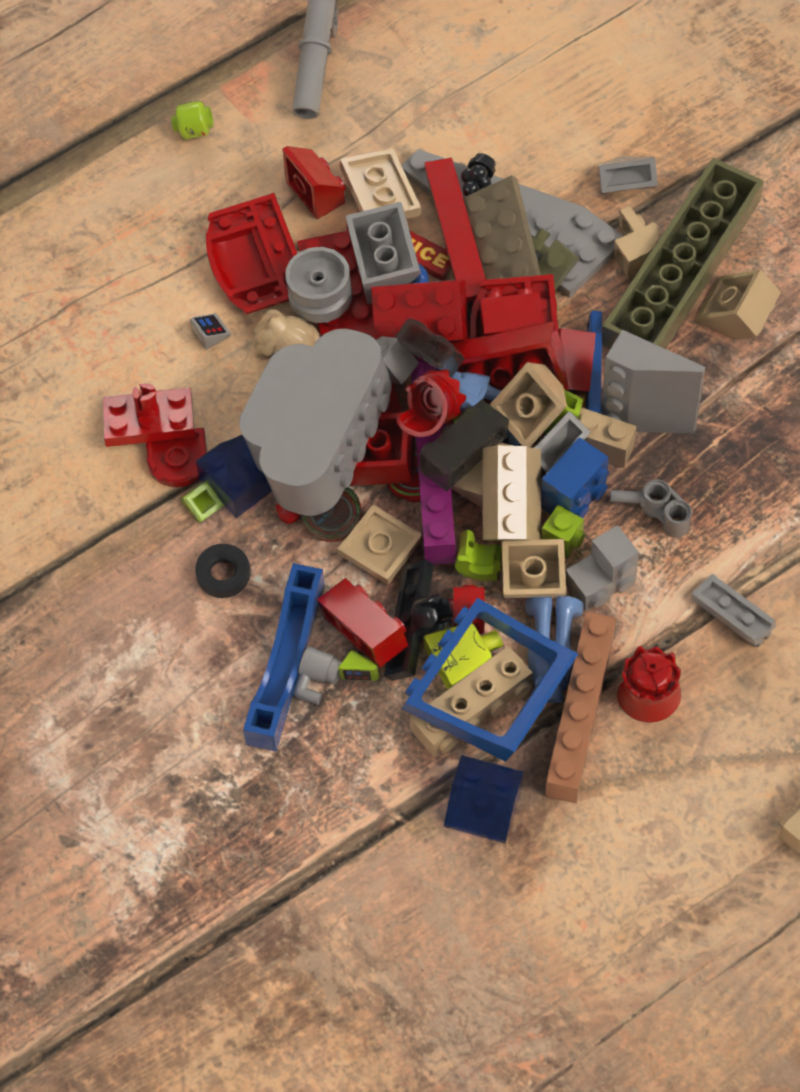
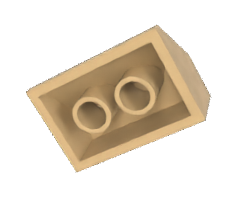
[483,445,541,541]

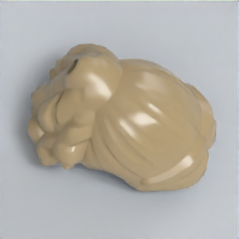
[252,309,320,357]

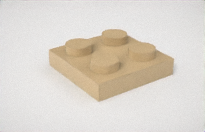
[338,505,423,585]

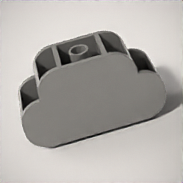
[239,329,392,516]

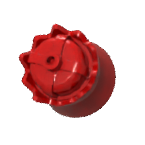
[397,369,467,437]
[617,646,681,723]

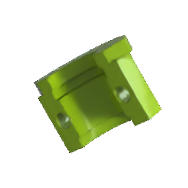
[455,530,502,581]

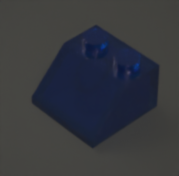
[444,755,523,844]

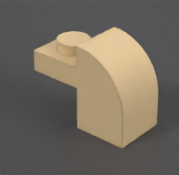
[613,206,658,278]

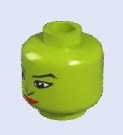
[171,101,214,140]

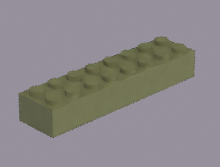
[602,158,764,349]

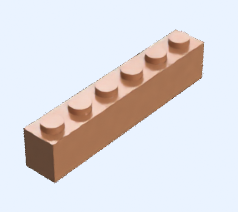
[545,612,617,803]

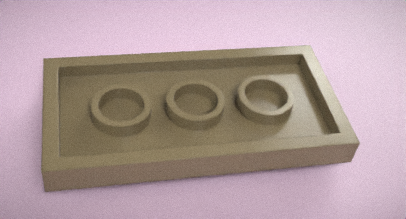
[463,175,541,280]

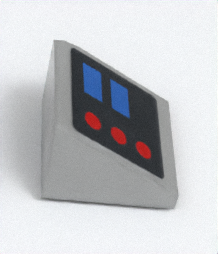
[190,313,231,350]

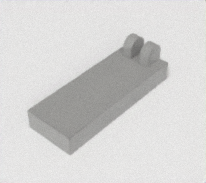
[691,574,776,647]

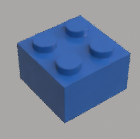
[541,437,609,518]

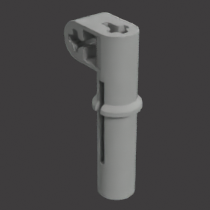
[292,0,338,119]

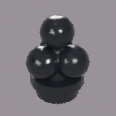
[461,153,496,196]

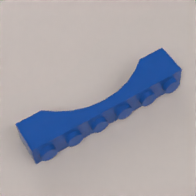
[243,563,325,752]

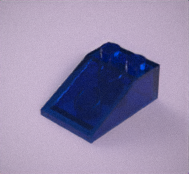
[195,435,272,518]

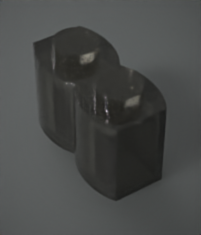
[396,319,465,376]

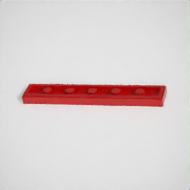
[424,157,486,303]

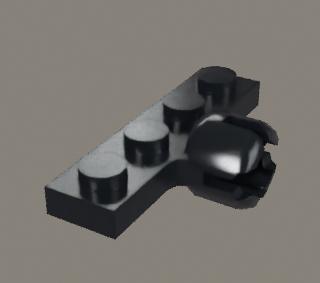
[384,559,453,681]

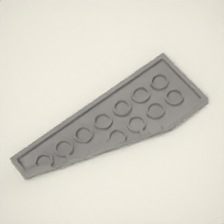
[401,149,623,298]

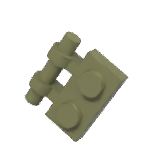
[531,227,580,291]

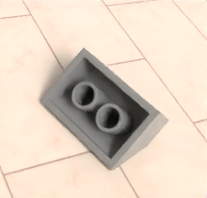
[346,202,421,304]

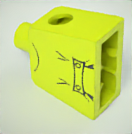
[424,623,503,690]

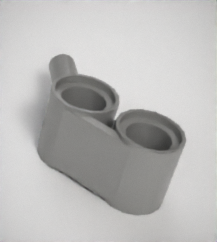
[610,479,692,538]

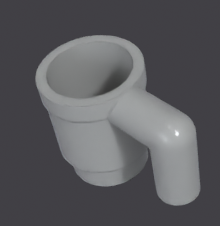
[293,646,343,705]

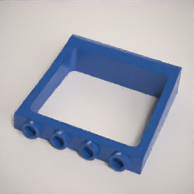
[401,598,578,762]

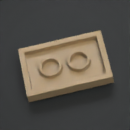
[340,149,421,218]

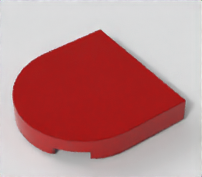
[146,427,207,487]

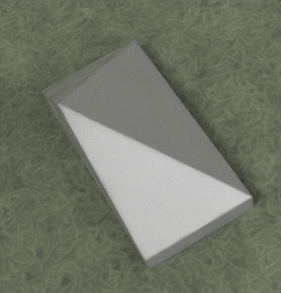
[598,156,658,193]
[534,411,591,474]

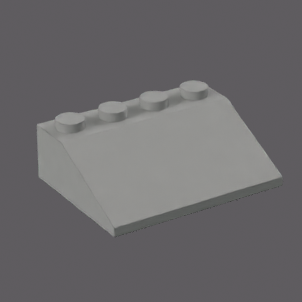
[601,330,706,434]

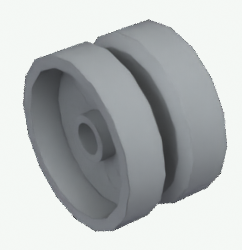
[286,247,352,323]

